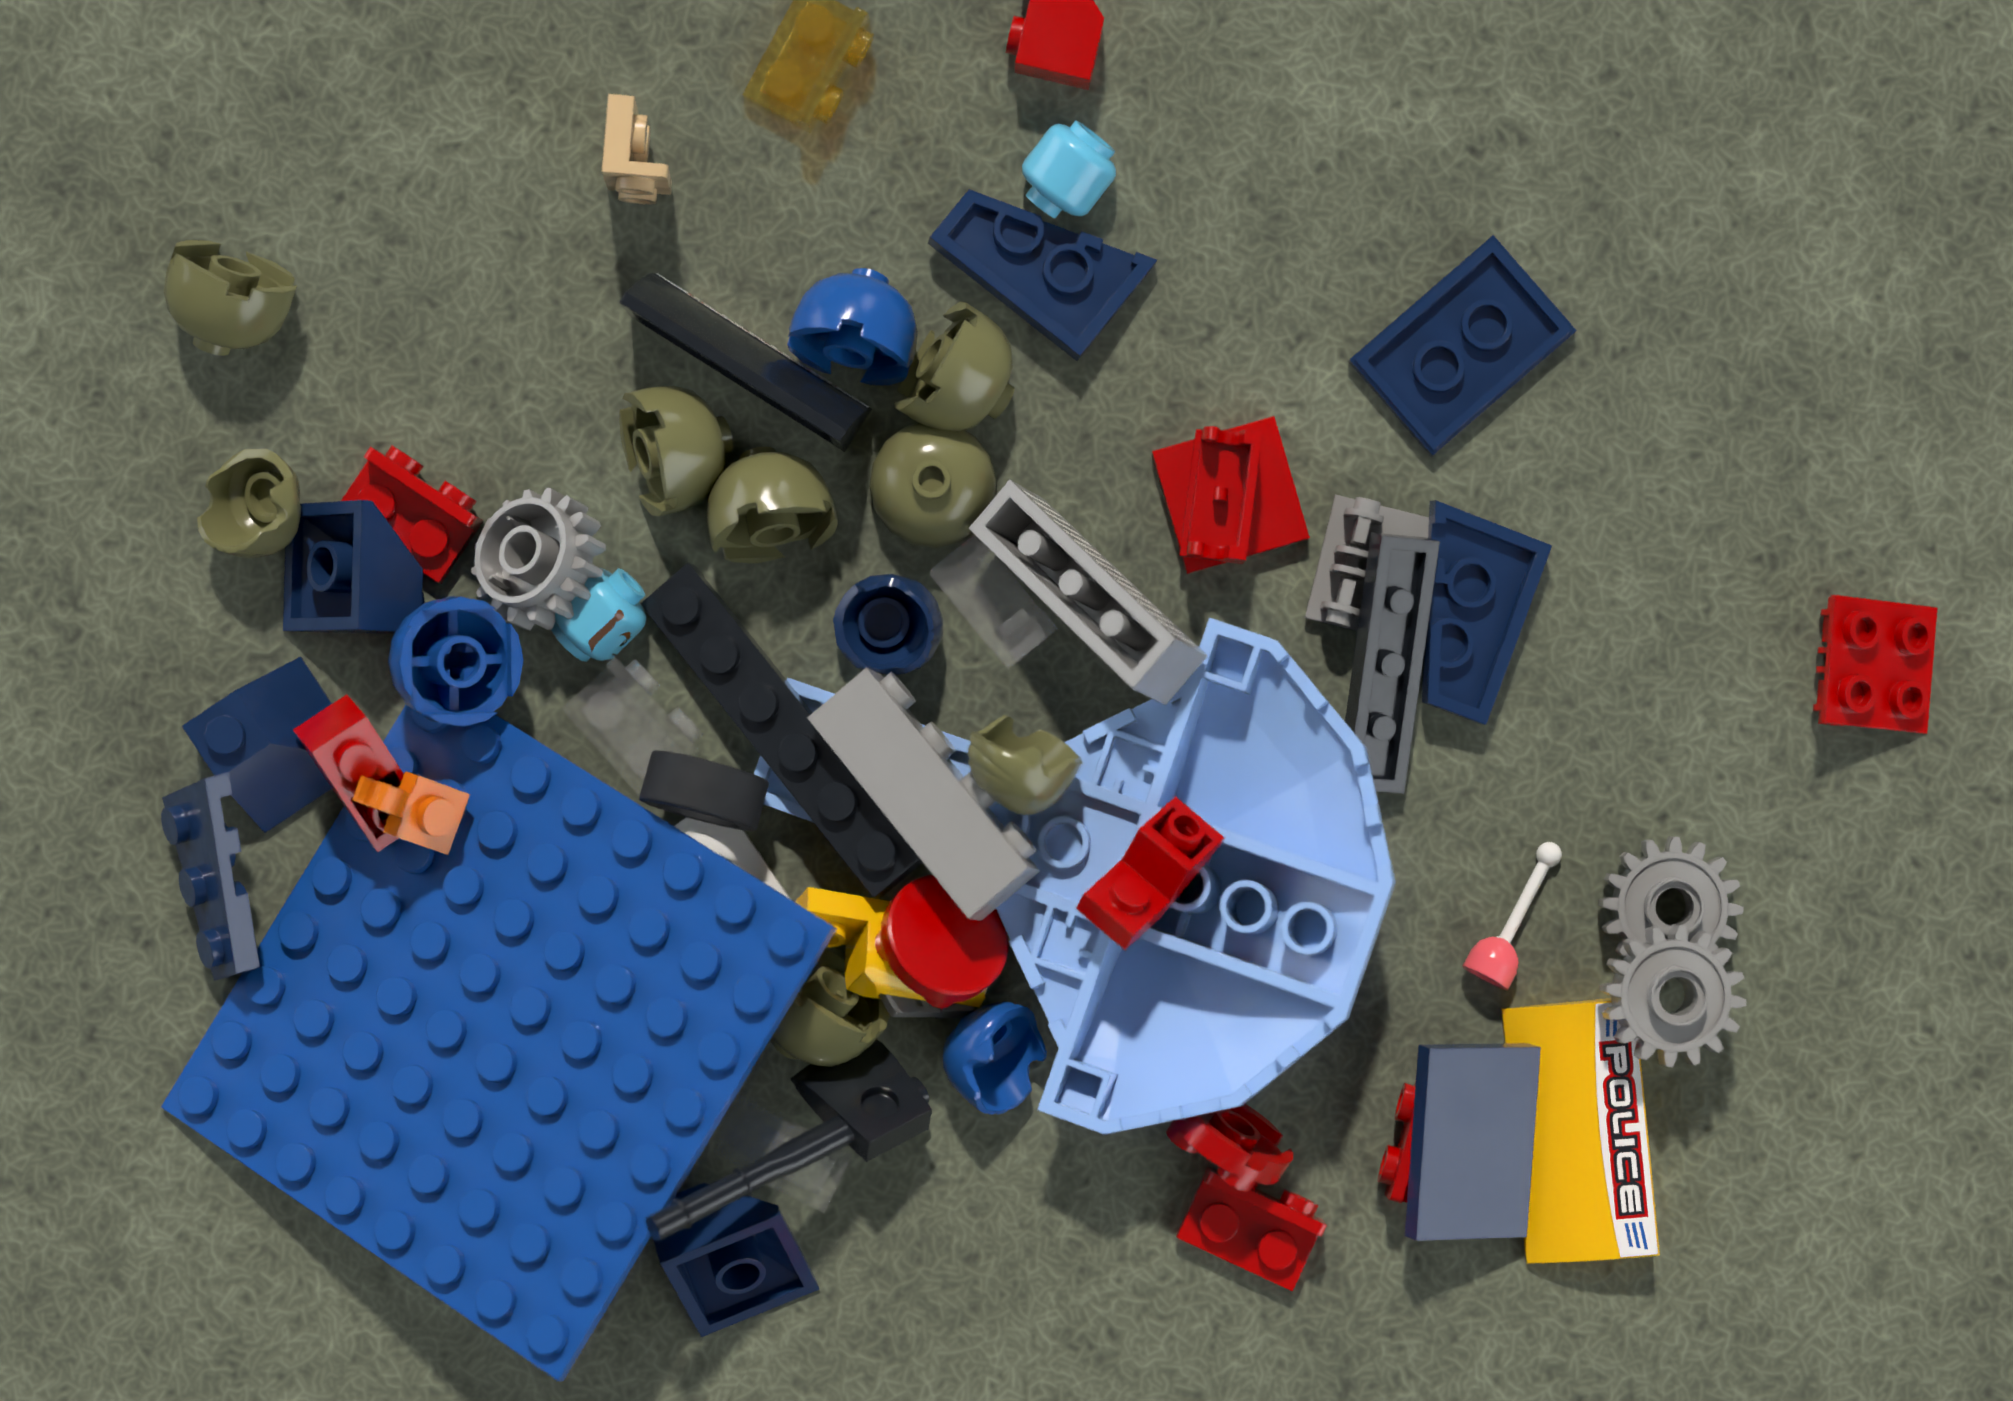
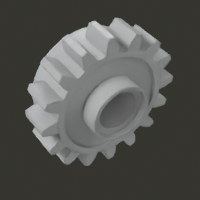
[471,488,606,631]
[1598,836,1743,956]
[1599,924,1746,1067]

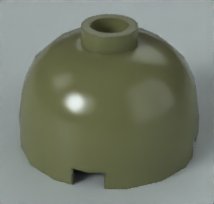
[164,240,297,356]
[894,301,1015,432]
[619,386,733,516]
[869,423,996,549]
[706,447,838,564]
[770,947,890,1067]

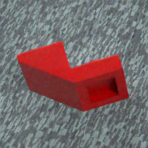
[1075,796,1225,950]

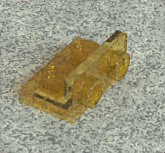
[742,0,874,133]

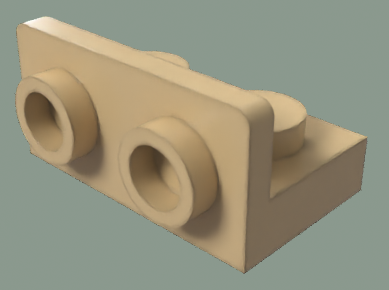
[602,94,672,204]

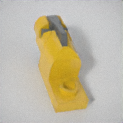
[795,887,987,1018]

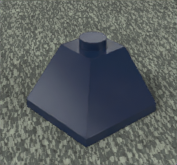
[283,500,425,634]
[182,657,333,833]
[653,1183,819,1337]

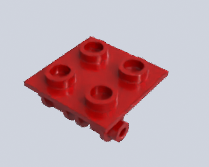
[1812,595,1938,734]

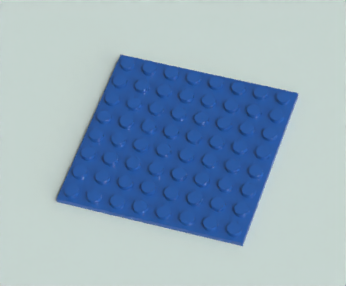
[161,705,837,1381]

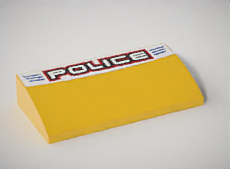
[1501,998,1660,1263]

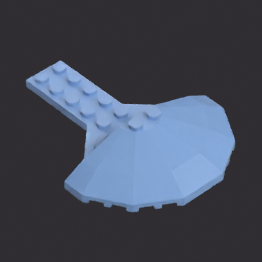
[754,618,1396,1134]

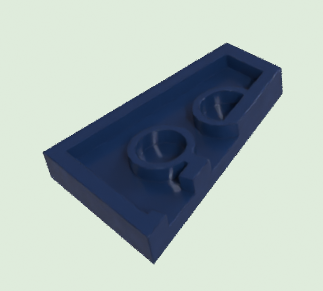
[928,189,1157,361]
[1422,500,1552,725]
[161,772,260,981]

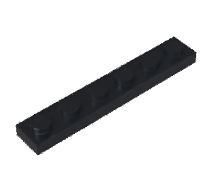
[640,562,923,899]

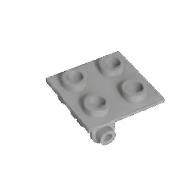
[1305,494,1429,631]

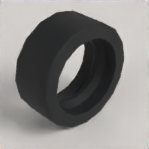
[639,750,769,832]

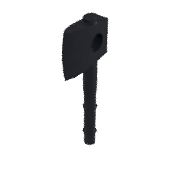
[646,1039,932,1241]

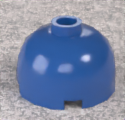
[787,268,918,385]
[388,596,524,727]

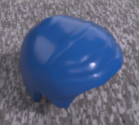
[942,1002,1047,1115]

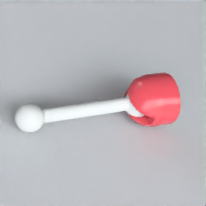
[1462,842,1562,990]

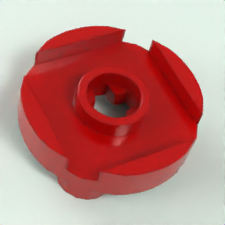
[1166,1104,1294,1192]

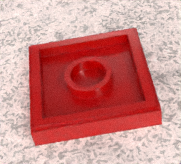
[1152,416,1310,574]

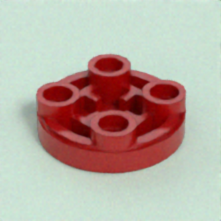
[875,875,1009,1008]

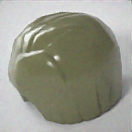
[197,449,301,558]
[968,715,1083,815]

